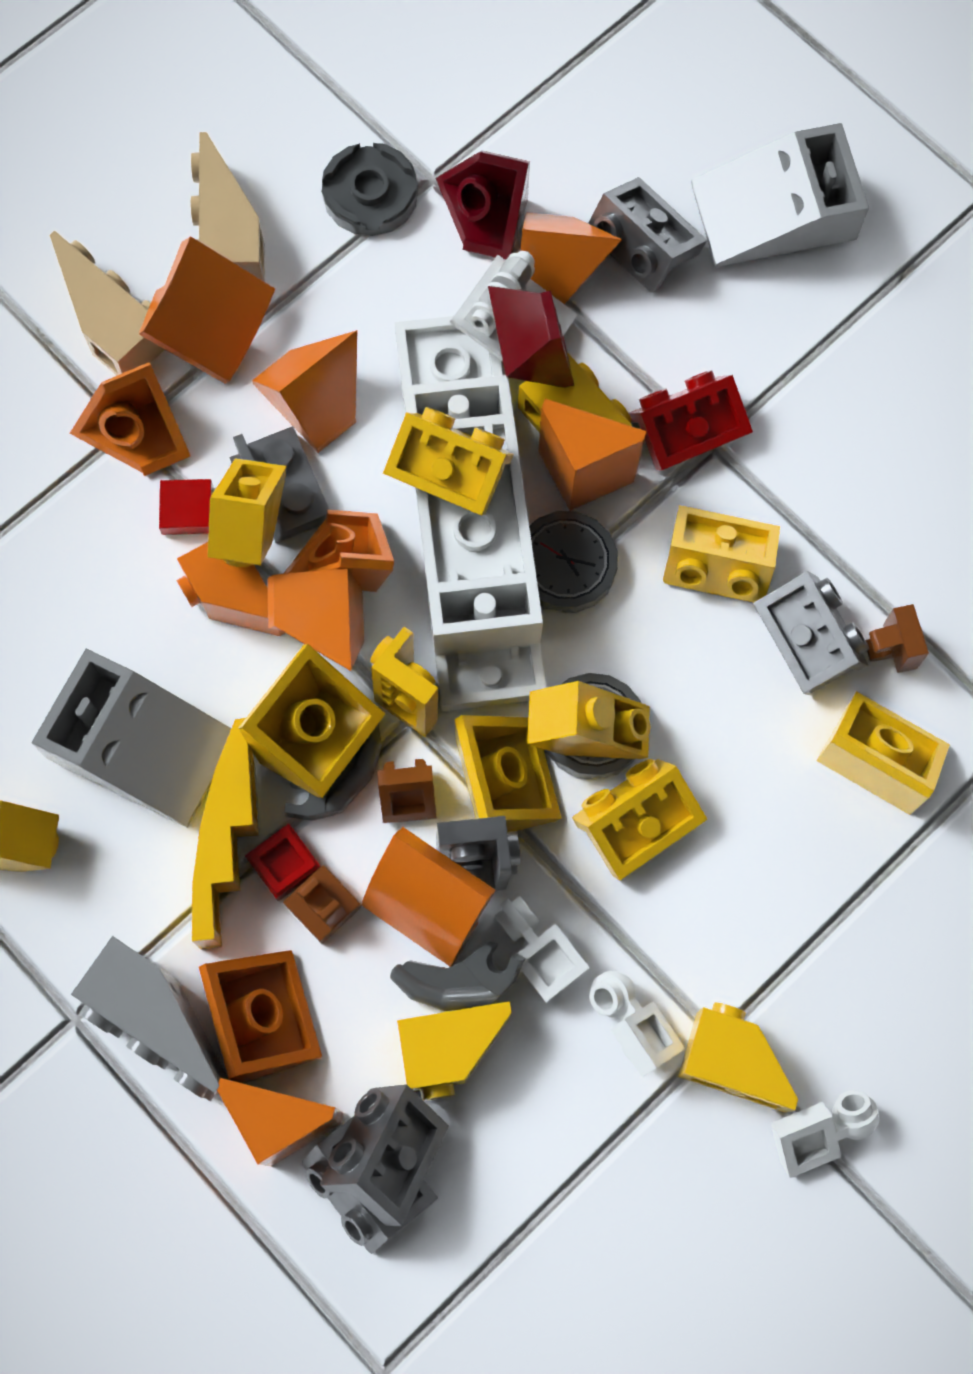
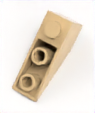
[190,132,265,282]
[49,230,165,376]

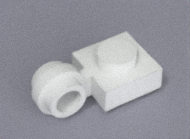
[494,896,590,1003]
[589,971,685,1077]
[771,1090,880,1178]

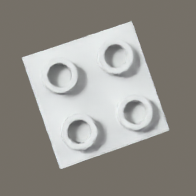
[449,251,578,362]

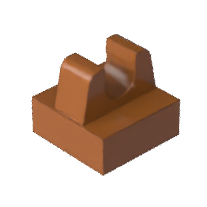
[866,604,929,673]
[377,759,437,823]
[283,865,362,945]

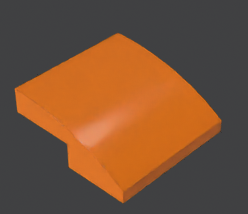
[139,236,275,384]
[361,827,496,967]

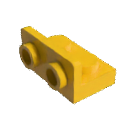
[382,407,514,516]
[663,505,780,603]
[370,627,438,737]
[572,759,708,881]

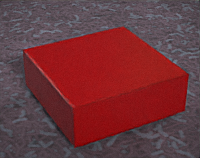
[159,479,214,535]
[244,823,321,901]

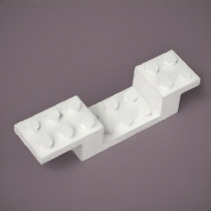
[394,315,547,712]

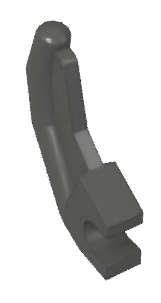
[284,724,382,821]
[390,941,526,1011]

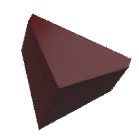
[435,150,530,260]
[488,286,574,388]

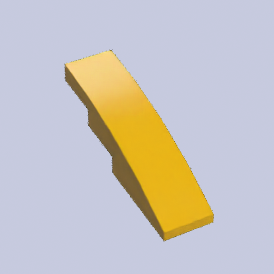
[192,718,259,949]

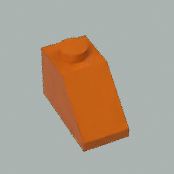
[176,542,285,636]

